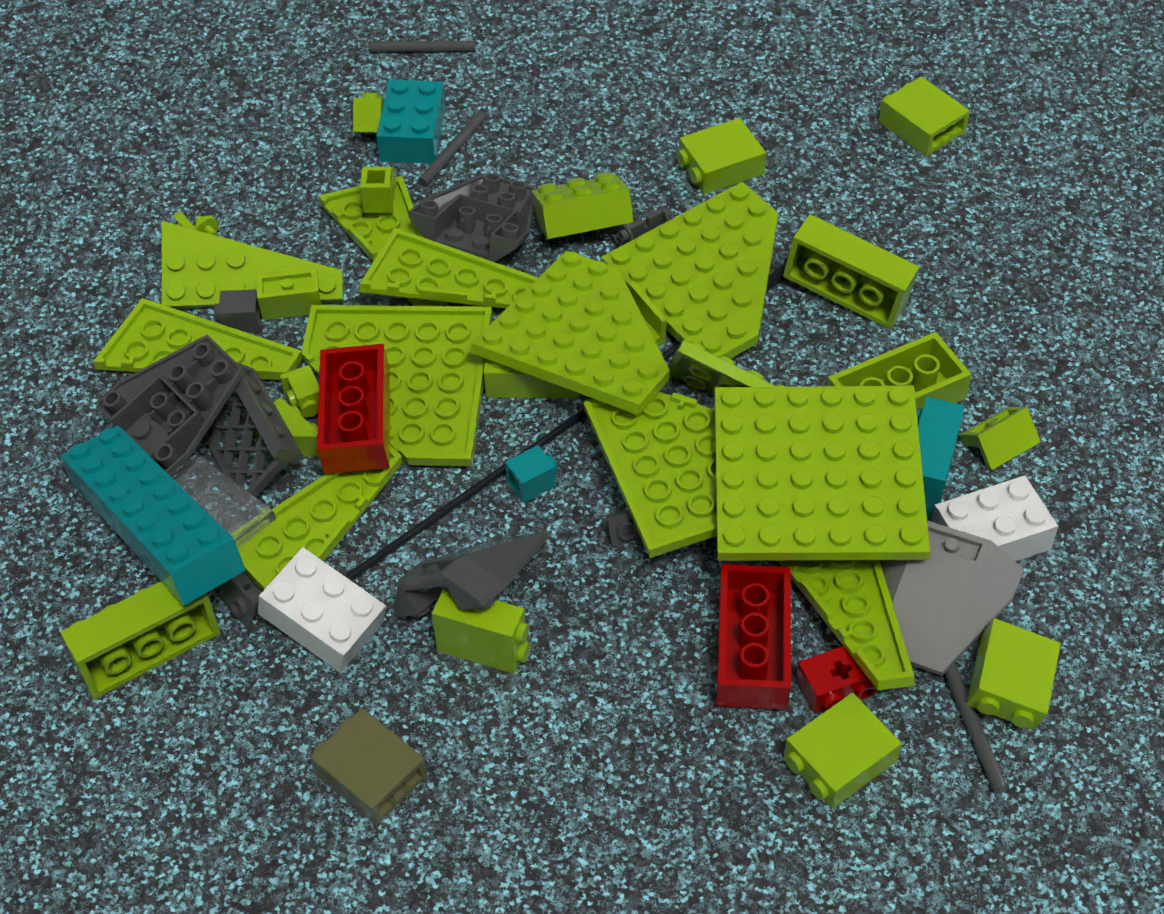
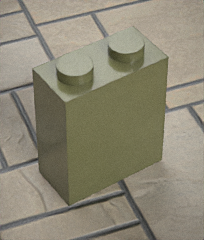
[310,708,428,826]

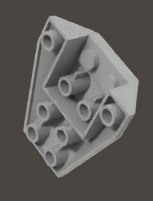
[880,521,1024,676]

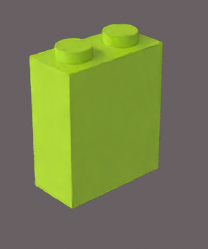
[879,76,970,156]
[676,118,767,194]
[432,588,531,674]
[966,618,1061,730]
[784,692,902,809]

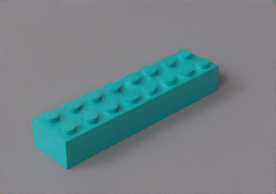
[60,425,246,606]

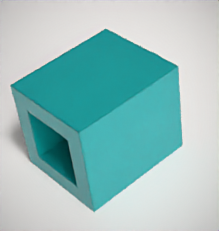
[505,445,558,503]

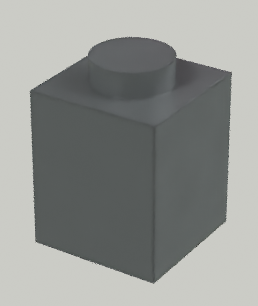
[214,289,261,333]

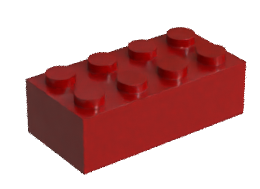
[317,344,390,474]
[716,564,791,710]

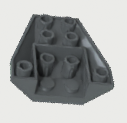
[409,173,536,262]
[94,335,245,475]
[394,531,549,618]

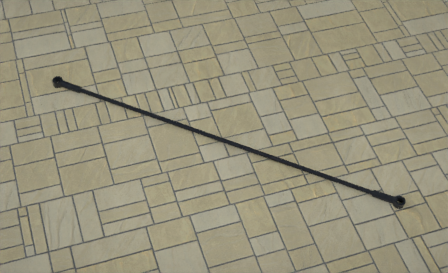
[277,257,788,634]

